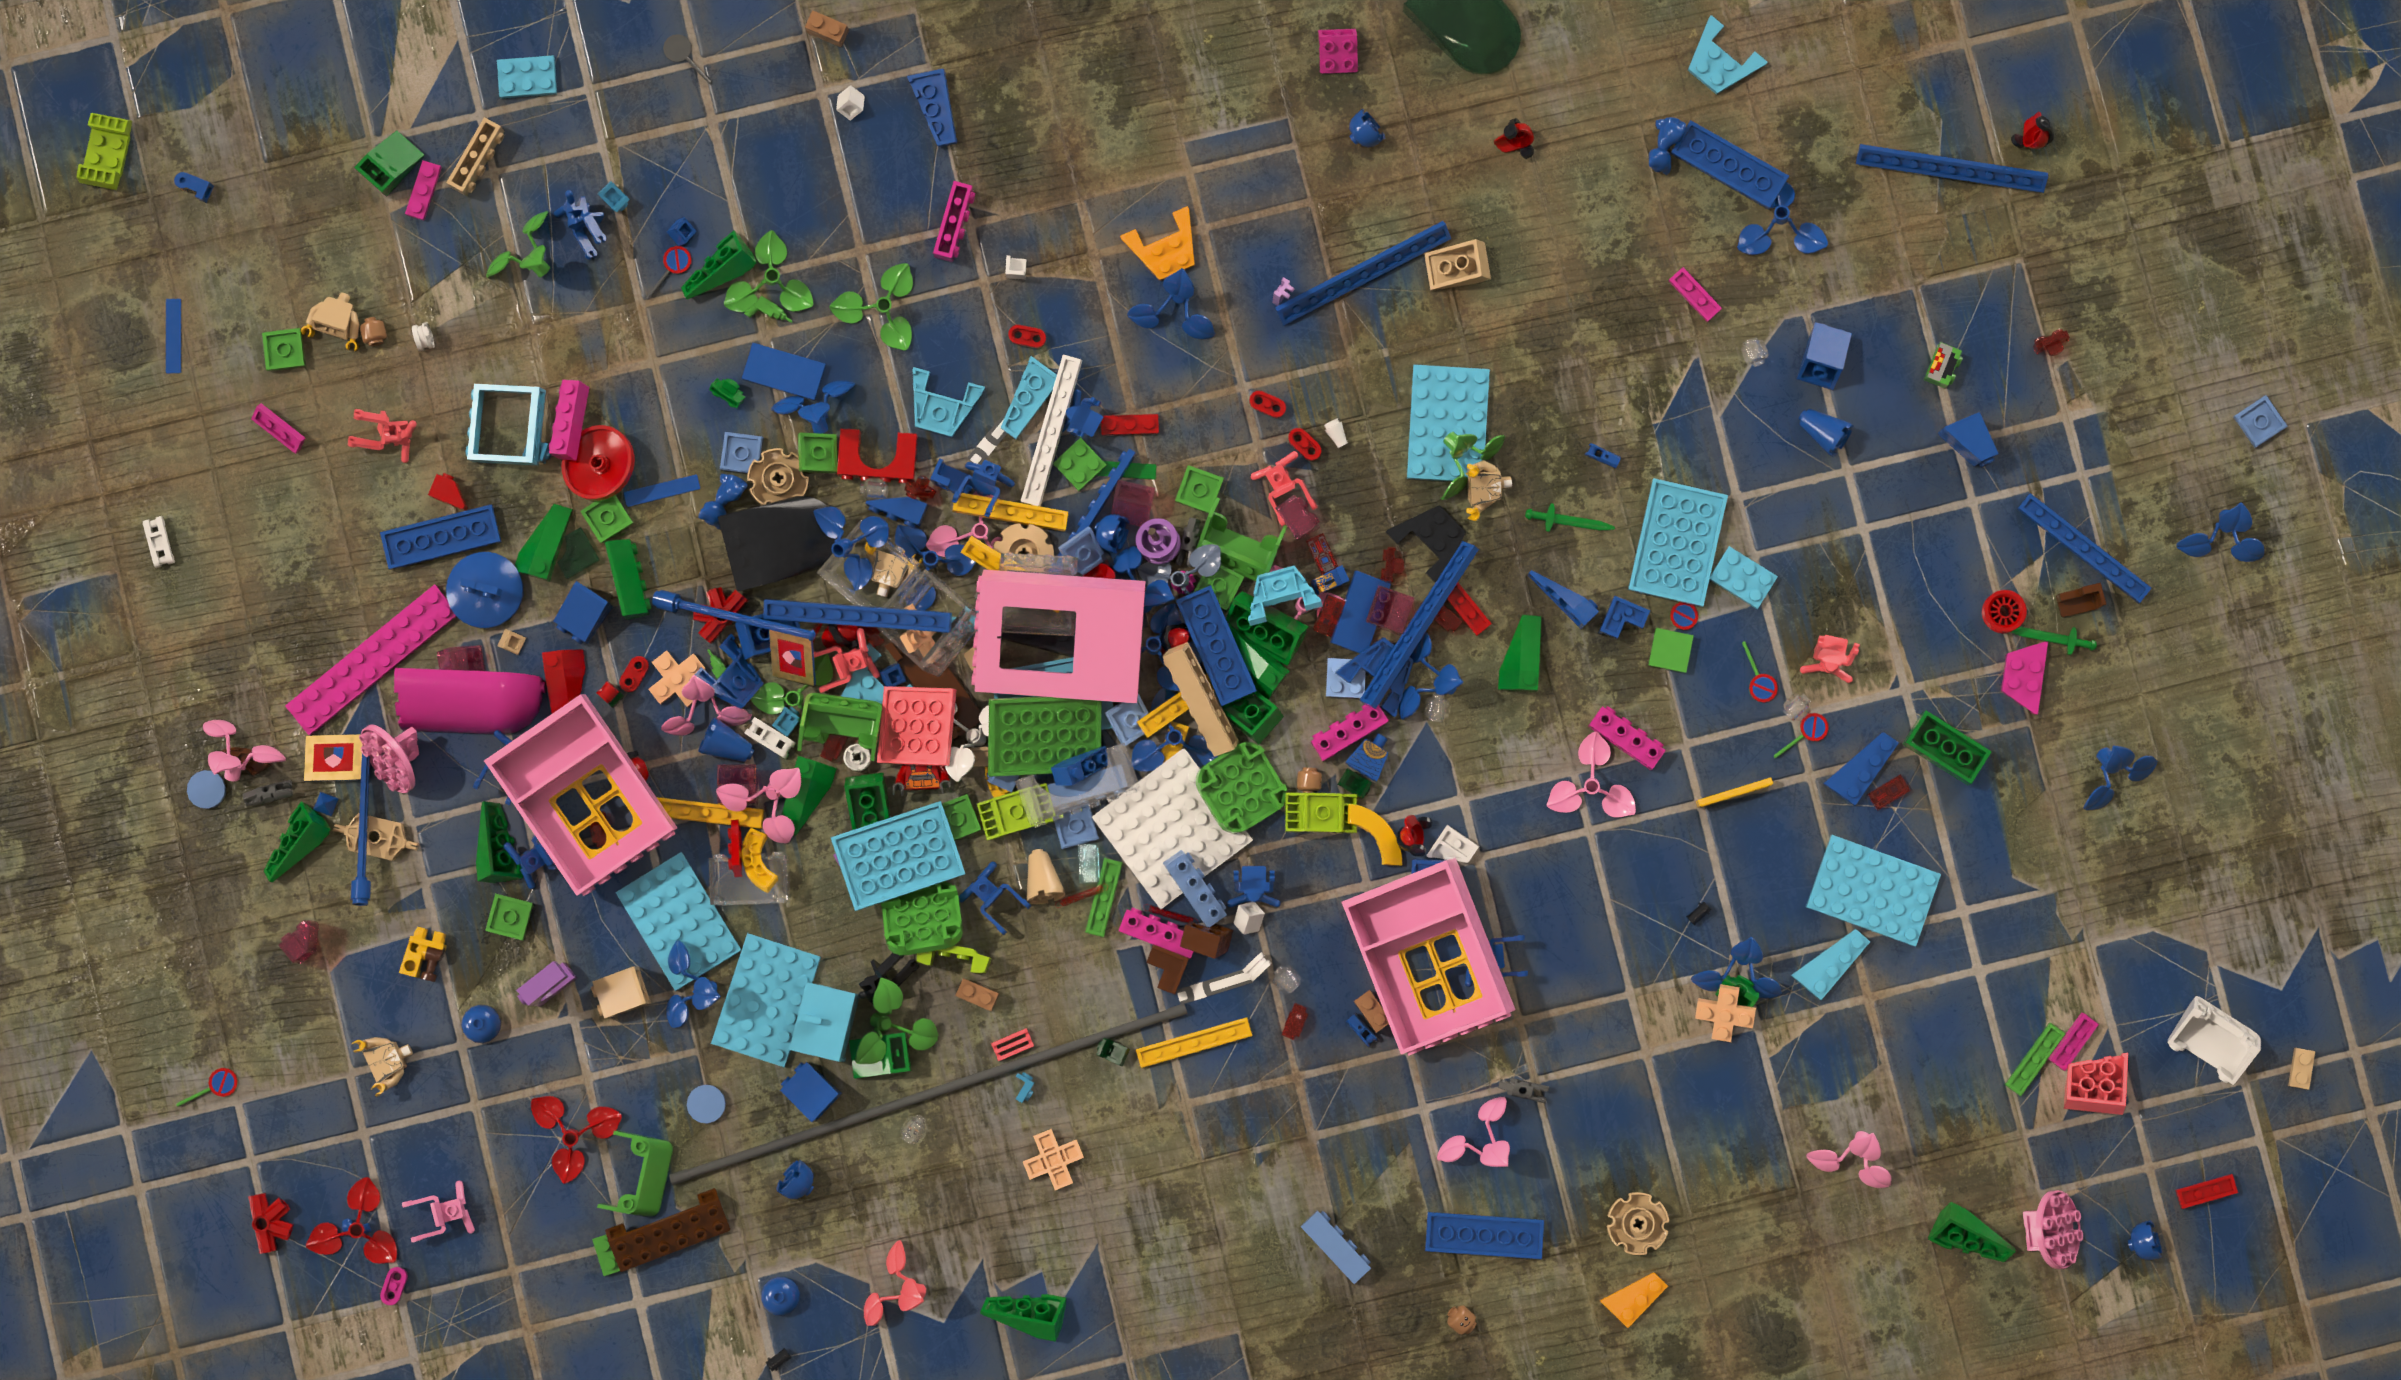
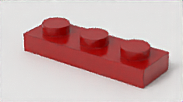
[1101,414,1159,436]
[1447,583,1492,636]
[728,819,742,877]
[2175,1174,2238,1209]

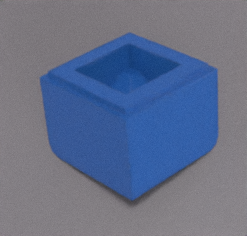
[667,217,697,246]
[879,663,906,687]

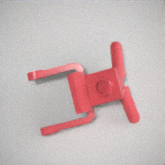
[348,409,417,463]
[1251,451,1318,526]
[814,628,880,693]
[1800,635,1860,683]

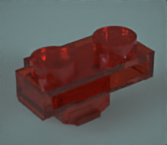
[2033,329,2070,356]
[904,475,936,501]
[1380,547,1404,583]
[1434,605,1463,632]
[857,626,885,648]
[820,734,848,762]
[590,811,607,848]
[1282,1003,1308,1040]

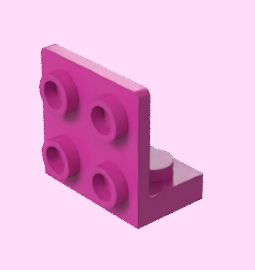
[1318,29,1358,73]

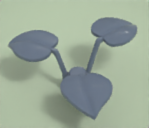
[1137,544,1221,623]

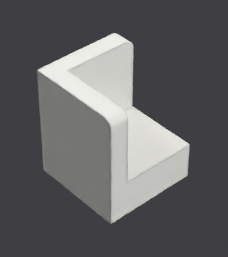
[836,85,864,121]
[1005,255,1027,279]
[1233,902,1265,934]

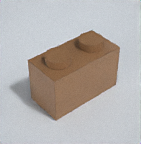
[805,10,849,47]
[955,978,999,1011]
[1353,990,1389,1033]

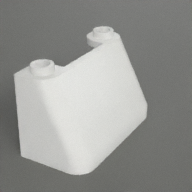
[2167,996,2261,1085]

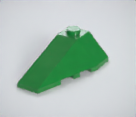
[681,230,757,300]
[515,504,573,582]
[1498,615,1541,692]
[1229,624,1290,700]
[782,756,837,836]
[264,801,331,882]
[476,801,523,883]
[1928,1202,2016,1262]
[980,1294,1067,1342]

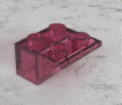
[1111,480,1156,527]
[1275,495,1320,540]
[1366,585,1414,636]
[437,645,485,671]
[717,764,758,805]
[279,920,319,964]

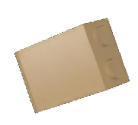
[591,966,651,1019]

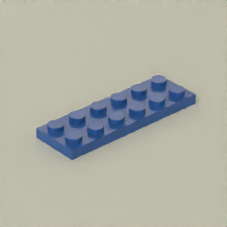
[1671,120,1789,210]
[380,504,501,570]
[1176,585,1257,707]
[1425,1212,1544,1259]

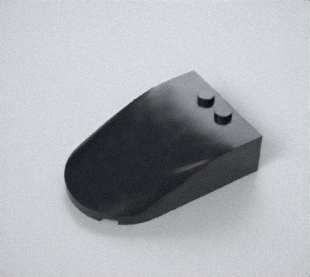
[718,496,838,592]

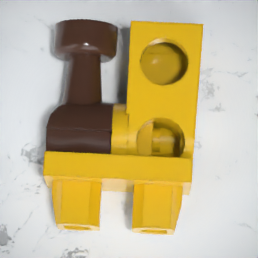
[399,927,447,982]

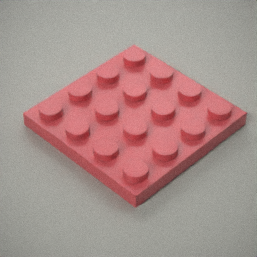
[877,686,957,766]

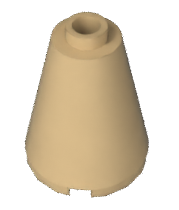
[1027,849,1065,904]

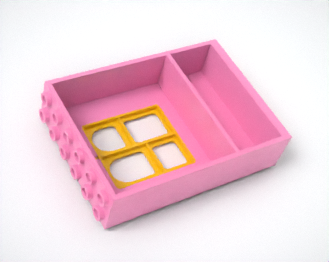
[484,694,677,896]
[1342,858,1515,1056]

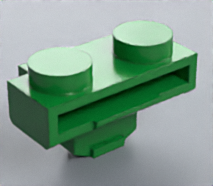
[709,378,745,408]

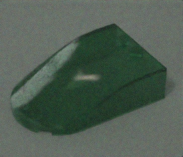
[1402,0,1521,74]

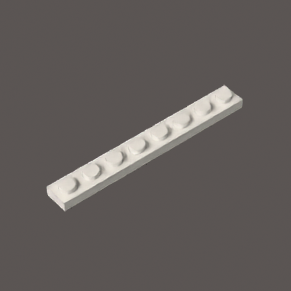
[1021,355,1083,507]

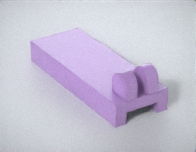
[1272,277,1294,306]

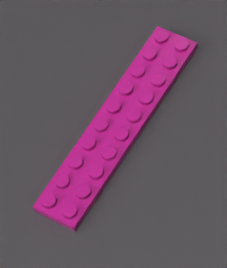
[285,584,457,736]

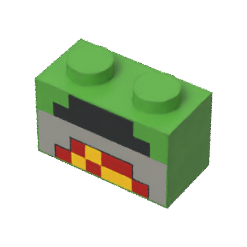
[1924,342,1963,389]

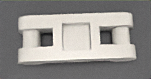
[143,516,175,568]
[744,717,796,759]

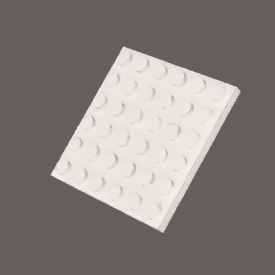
[1092,748,1253,909]

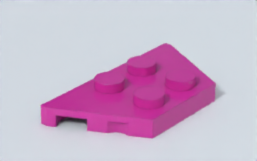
[2001,641,2048,715]

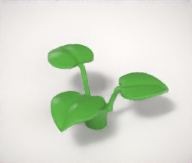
[486,211,550,278]
[724,230,813,312]
[829,263,913,351]
[1440,432,1505,500]
[751,654,833,744]
[855,978,939,1064]

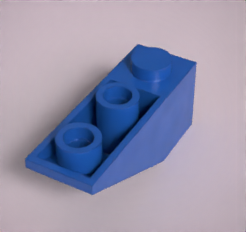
[865,497,928,528]
[1051,746,1110,786]

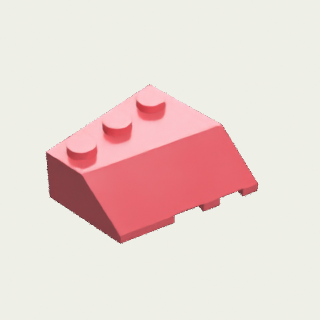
[2064,1053,2128,1115]

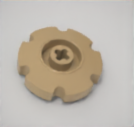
[747,448,809,505]
[992,523,1054,574]
[1606,1192,1669,1255]

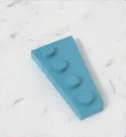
[1001,356,1057,440]
[1791,929,1871,1000]

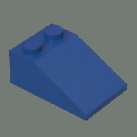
[735,614,800,660]

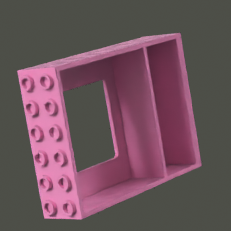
[971,570,1146,703]

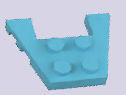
[1688,15,1767,95]
[913,367,985,438]
[1248,566,1323,626]
[841,643,913,705]

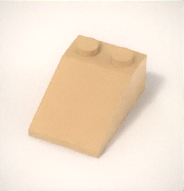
[1424,239,1491,290]

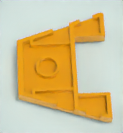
[1120,206,1195,281]

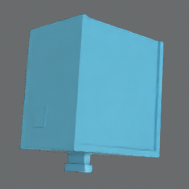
[789,982,860,1062]

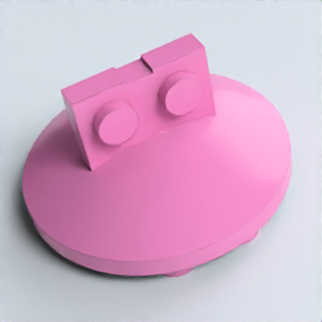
[359,725,419,793]
[2023,1190,2083,1269]

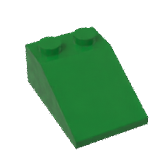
[1218,691,1284,745]
[844,772,890,830]

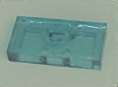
[1078,844,1100,883]

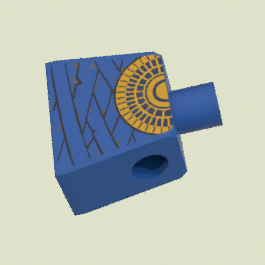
[1345,734,1388,782]

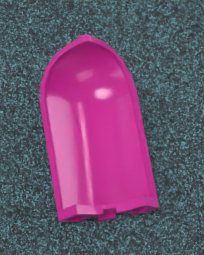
[394,668,546,734]

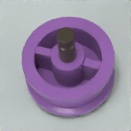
[1136,518,1181,565]

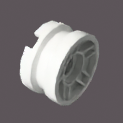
[412,322,435,352]
[843,744,871,771]
[1242,952,1272,981]

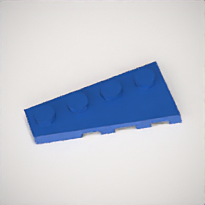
[907,69,957,147]
[1823,732,1899,806]

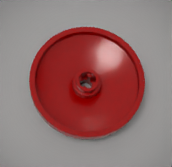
[561,425,635,501]

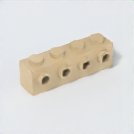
[446,117,505,196]

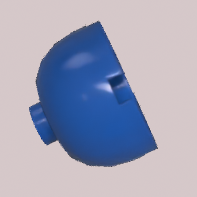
[1349,109,1385,148]
[1094,514,1129,554]
[461,1005,501,1043]
[776,1160,814,1199]
[2128,1220,2162,1260]
[761,1277,800,1316]

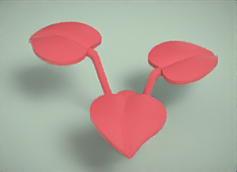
[864,1240,926,1326]

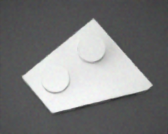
[1426,825,1479,863]

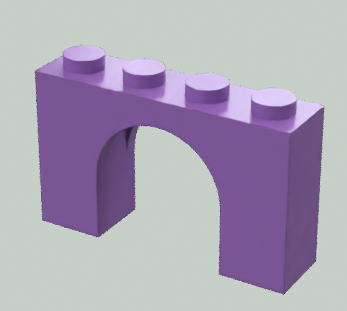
[516,961,577,1007]

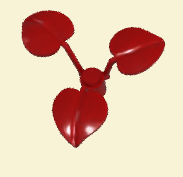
[531,1096,622,1184]
[306,1177,397,1263]

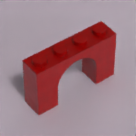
[837,429,918,484]

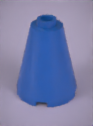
[1798,409,1854,457]
[698,717,754,762]

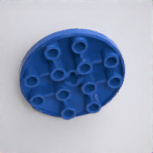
[446,552,524,628]

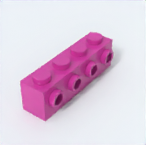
[933,181,976,262]
[549,380,589,461]
[1311,705,1389,762]
[1588,706,1666,770]
[1119,908,1194,959]

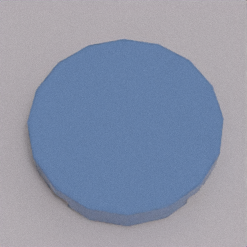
[187,770,226,809]
[687,1085,726,1123]

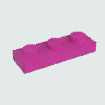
[405,160,442,221]
[1669,267,1722,322]
[251,403,305,454]
[2048,1012,2099,1071]

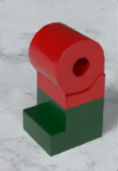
[596,681,625,708]

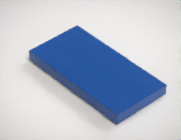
[742,343,826,401]
[1330,571,1391,654]

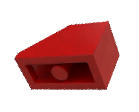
[428,473,468,511]

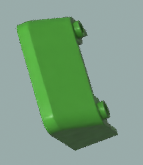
[1196,498,1288,581]
[797,693,882,761]
[597,1130,673,1217]

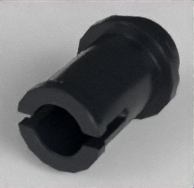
[1686,901,1711,926]
[765,1348,791,1371]

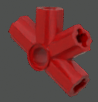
[693,587,749,644]
[248,1193,294,1254]

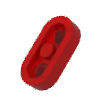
[1008,325,1046,348]
[1249,391,1286,418]
[1288,428,1321,461]
[619,656,649,692]

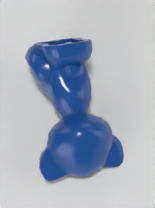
[1648,117,1686,175]
[699,474,748,530]

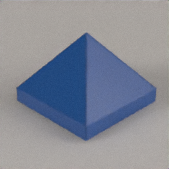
[313,792,339,817]

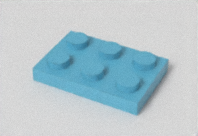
[497,55,557,99]
[1709,546,1778,609]

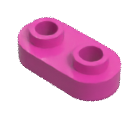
[380,1267,408,1305]

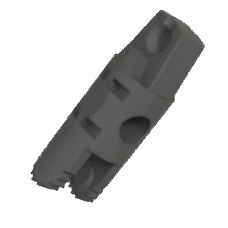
[1176,517,1201,567]
[243,780,293,806]
[1498,1078,1549,1103]

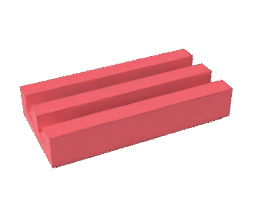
[991,1028,1034,1061]

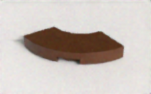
[221,747,271,776]

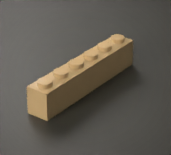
[1163,642,1239,757]

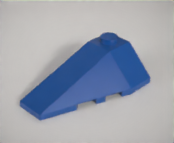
[1528,570,1599,629]

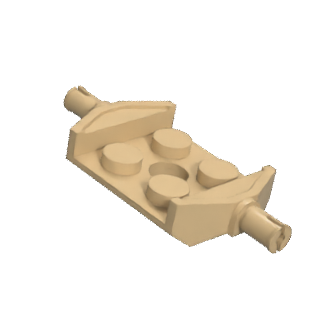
[333,813,419,861]

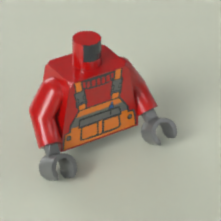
[893,764,953,796]

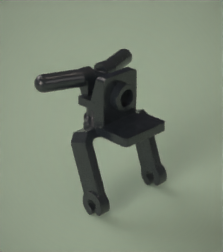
[859,952,920,1005]

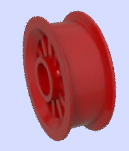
[1982,590,2027,633]

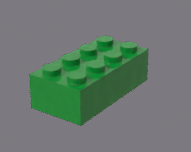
[1902,710,1992,786]

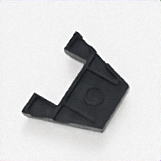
[1385,505,1466,583]

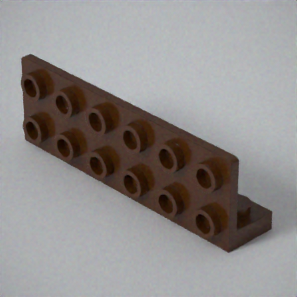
[885,639,981,741]
[605,1188,730,1272]

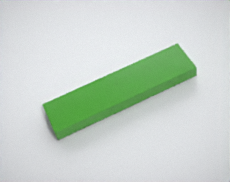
[1085,858,1123,937]
[2004,1022,2066,1096]

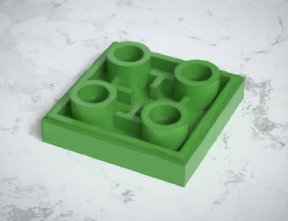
[1648,628,1694,673]

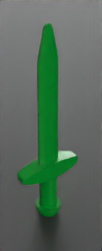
[1525,503,1615,532]
[2011,627,2097,656]

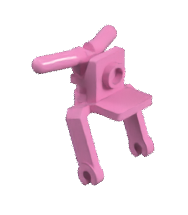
[402,1181,475,1243]

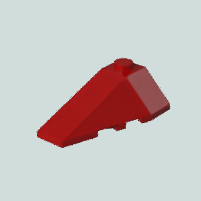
[542,649,586,714]

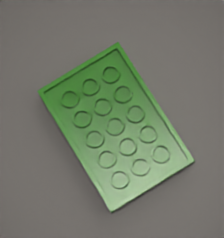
[988,697,1102,777]

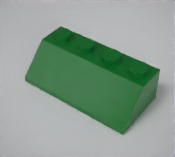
[605,539,652,620]
[1226,591,1309,666]

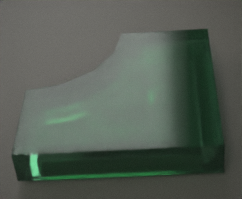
[557,527,601,580]

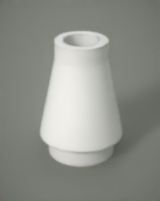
[1324,418,1348,448]

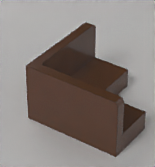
[2056,582,2106,617]
[1180,922,1233,959]
[1146,944,1189,995]

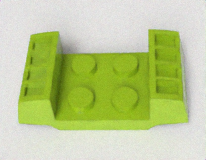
[76,113,132,190]
[977,783,1057,840]
[1285,793,1357,834]
[917,946,992,974]

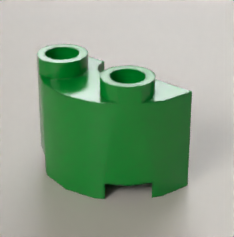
[1715,975,1759,1007]

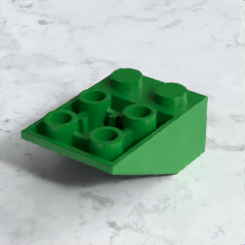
[354,130,425,197]
[849,1032,912,1079]

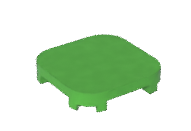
[1196,742,1288,834]
[881,881,963,955]

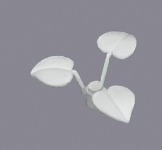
[945,703,989,782]

